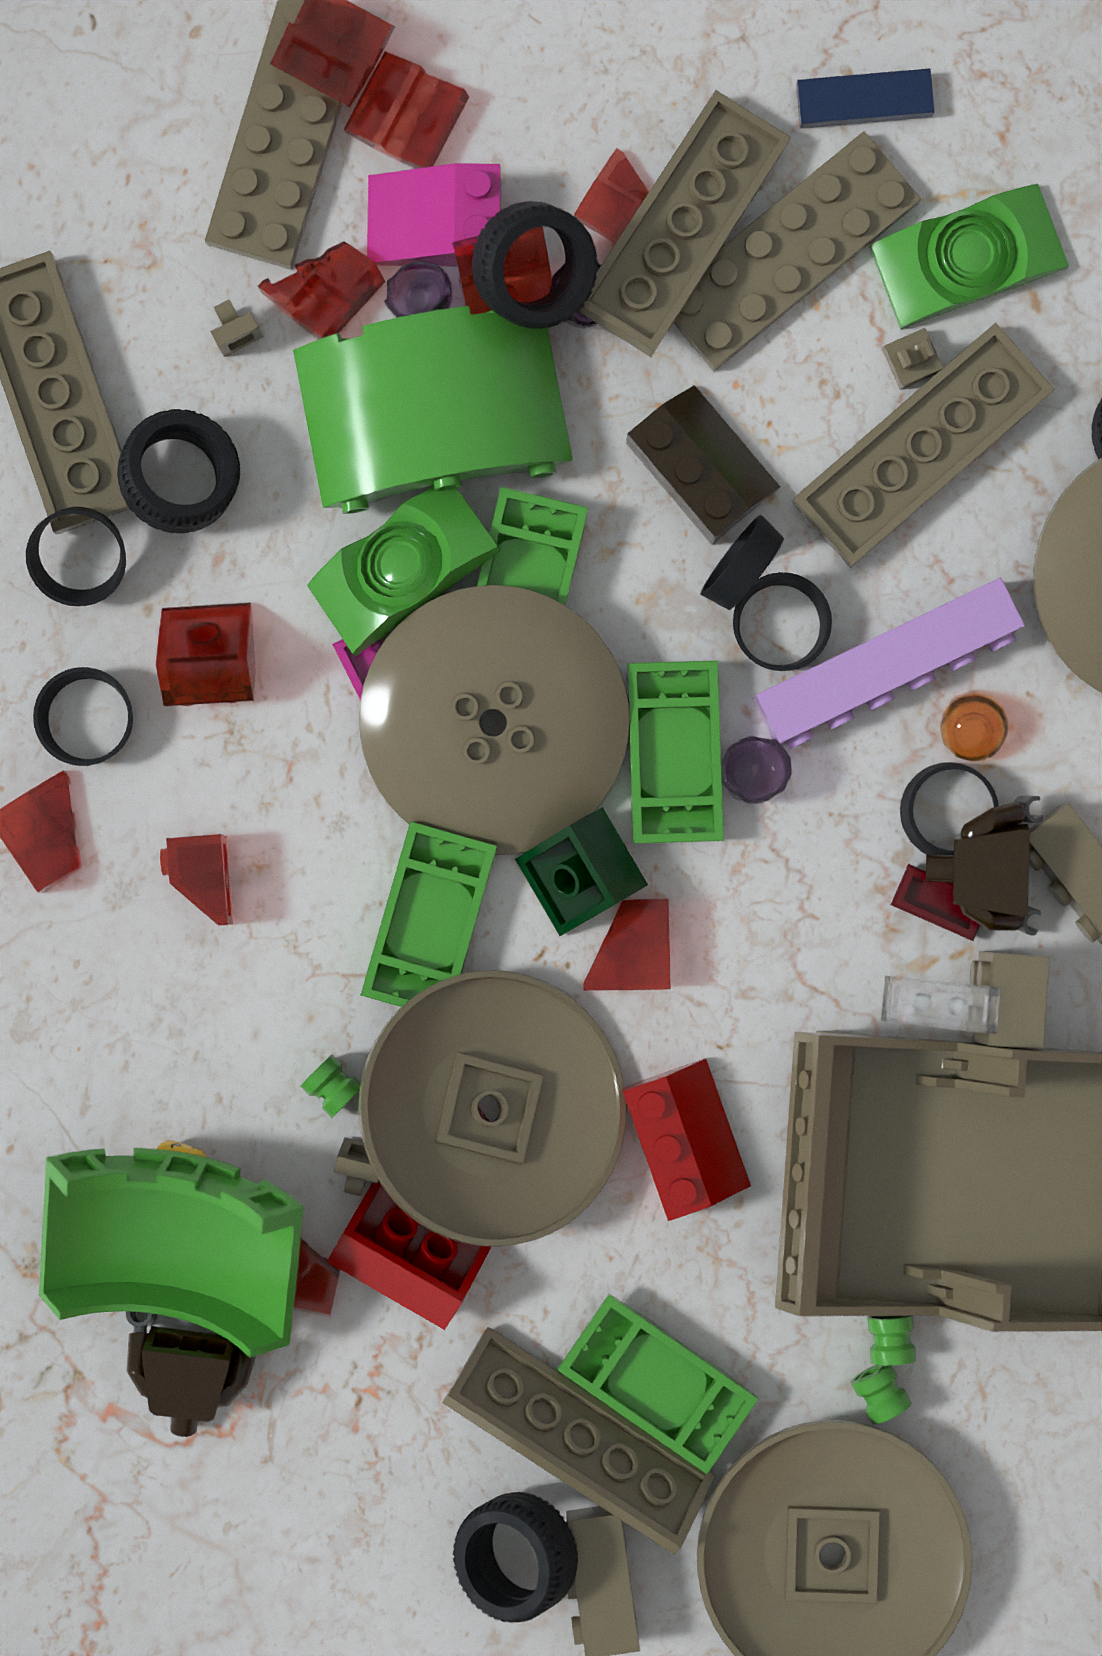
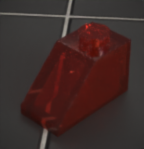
[160,834,233,925]

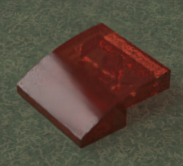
[270,0,396,107]
[344,51,469,169]
[451,227,554,315]

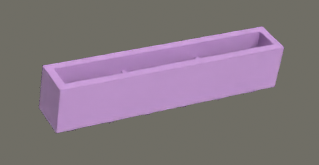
[753,577,1025,749]

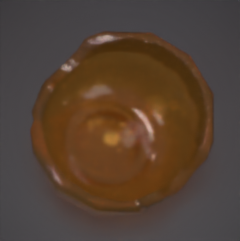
[940,690,1009,762]

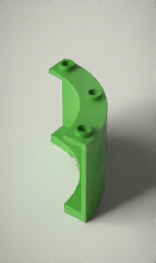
[293,306,573,514]
[39,1148,304,1358]

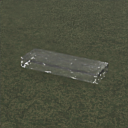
[881,976,1000,1034]

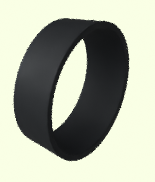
[26,507,126,607]
[700,515,784,610]
[733,572,832,671]
[33,667,133,766]
[900,762,999,855]

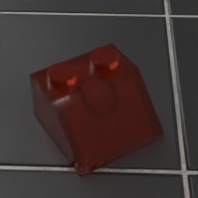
[155,602,256,706]

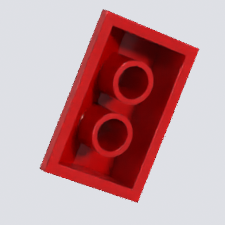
[622,1058,751,1222]
[327,1181,492,1330]

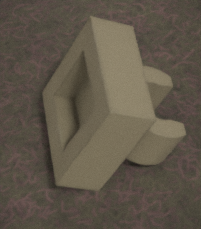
[210,299,264,357]
[882,328,943,390]
[334,1137,379,1196]

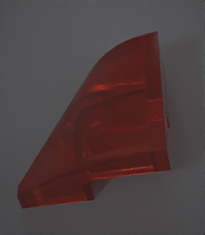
[574,148,649,247]
[0,770,82,893]
[583,899,671,991]

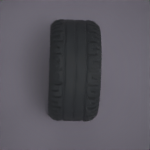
[472,201,598,329]
[117,409,240,534]
[453,1492,578,1623]

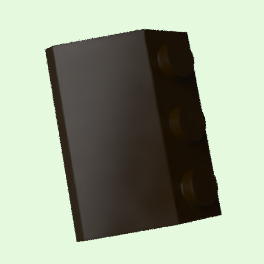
[626,385,780,545]

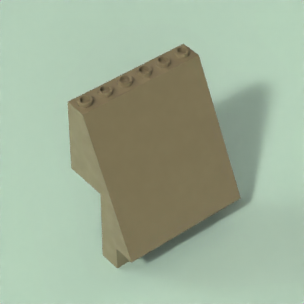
[775,1031,1102,1332]

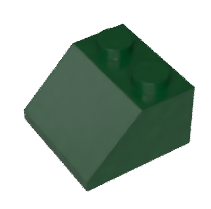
[515,807,648,936]

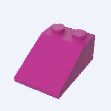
[367,163,502,267]

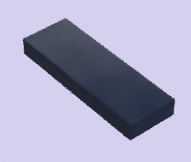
[796,68,935,128]

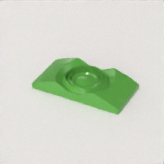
[870,183,1069,329]
[307,486,501,656]
[477,487,589,605]
[627,660,724,844]
[361,821,497,1007]
[557,1293,759,1474]

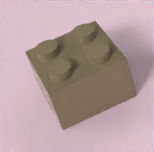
[967,951,1049,1049]

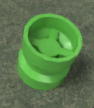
[300,1055,361,1118]
[867,1316,916,1366]
[850,1365,912,1424]

